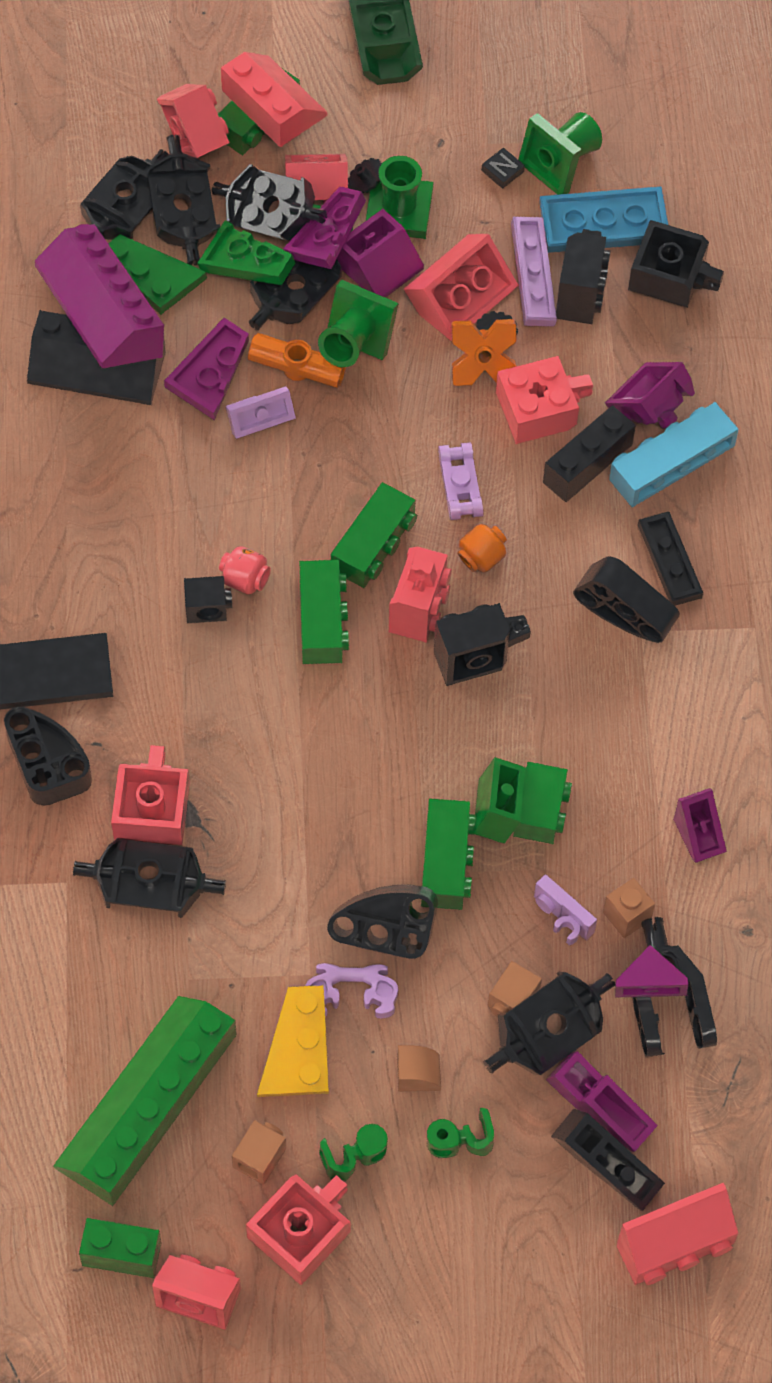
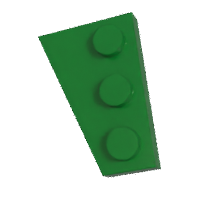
[198,220,295,285]
[108,234,207,315]

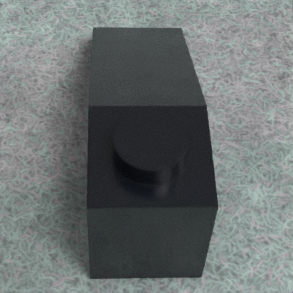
[551,1109,665,1211]

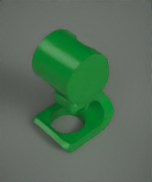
[427,1108,494,1158]
[319,1124,388,1182]

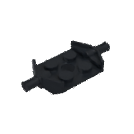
[147,135,221,265]
[80,149,169,240]
[211,164,327,241]
[249,240,342,330]
[73,838,226,918]
[483,971,615,1075]

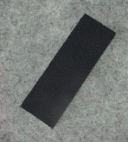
[638,511,703,606]

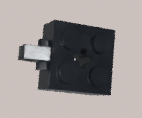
[628,220,724,308]
[556,229,611,324]
[434,603,531,686]

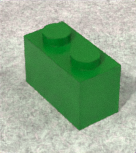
[473,757,526,844]
[513,762,572,844]
[79,1218,162,1278]

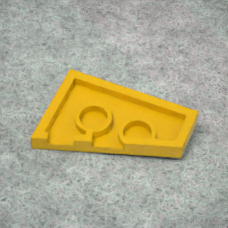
[257,985,329,1097]

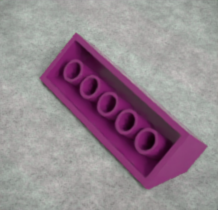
[35,224,164,368]

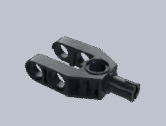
[631,917,717,1058]

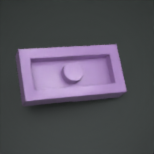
[226,386,296,439]
[534,874,597,945]

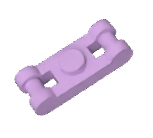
[438,442,483,520]

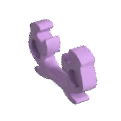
[305,963,398,1019]

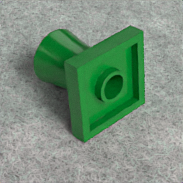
[518,112,602,195]
[366,156,434,239]
[318,280,399,367]

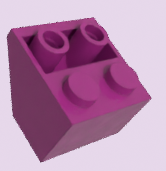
[337,209,424,298]

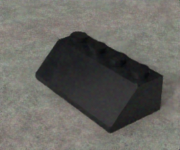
[27,310,166,405]

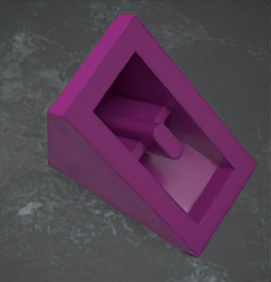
[673,788,727,863]
[615,945,688,998]

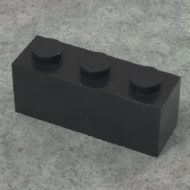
[543,405,636,502]

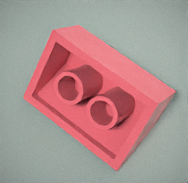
[221,52,327,147]
[404,234,519,341]
[616,1183,738,1285]

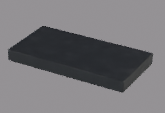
[0,633,114,710]

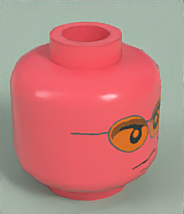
[219,546,271,595]

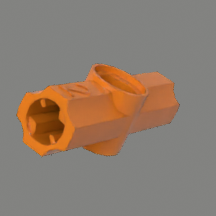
[248,333,347,388]

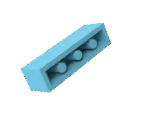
[609,402,739,507]

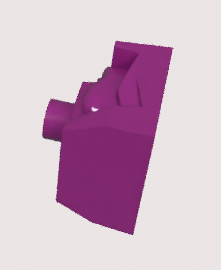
[605,362,695,429]

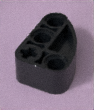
[573,556,680,643]
[4,706,92,806]
[327,885,438,959]

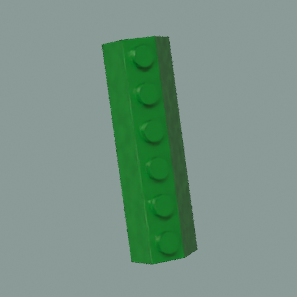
[53,996,237,1206]

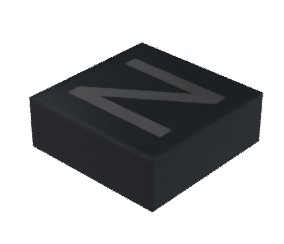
[481,147,525,189]

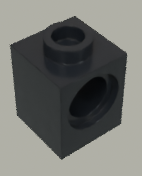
[184,576,232,623]

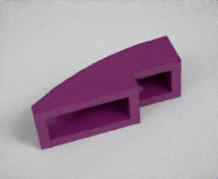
[546,1051,658,1152]

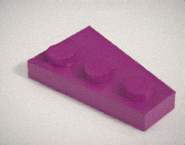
[283,187,366,269]
[164,318,249,420]

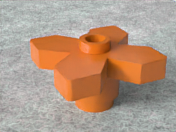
[452,319,516,386]

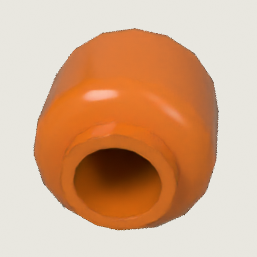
[457,524,507,572]

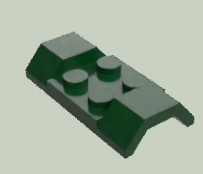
[348,0,423,85]

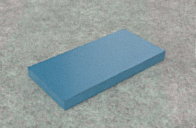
[539,186,668,253]

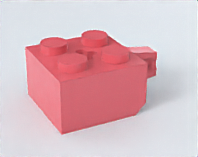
[157,84,229,158]
[496,356,593,444]
[388,546,452,643]
[111,745,190,845]
[246,1174,351,1285]

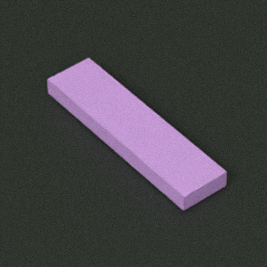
[511,217,557,326]

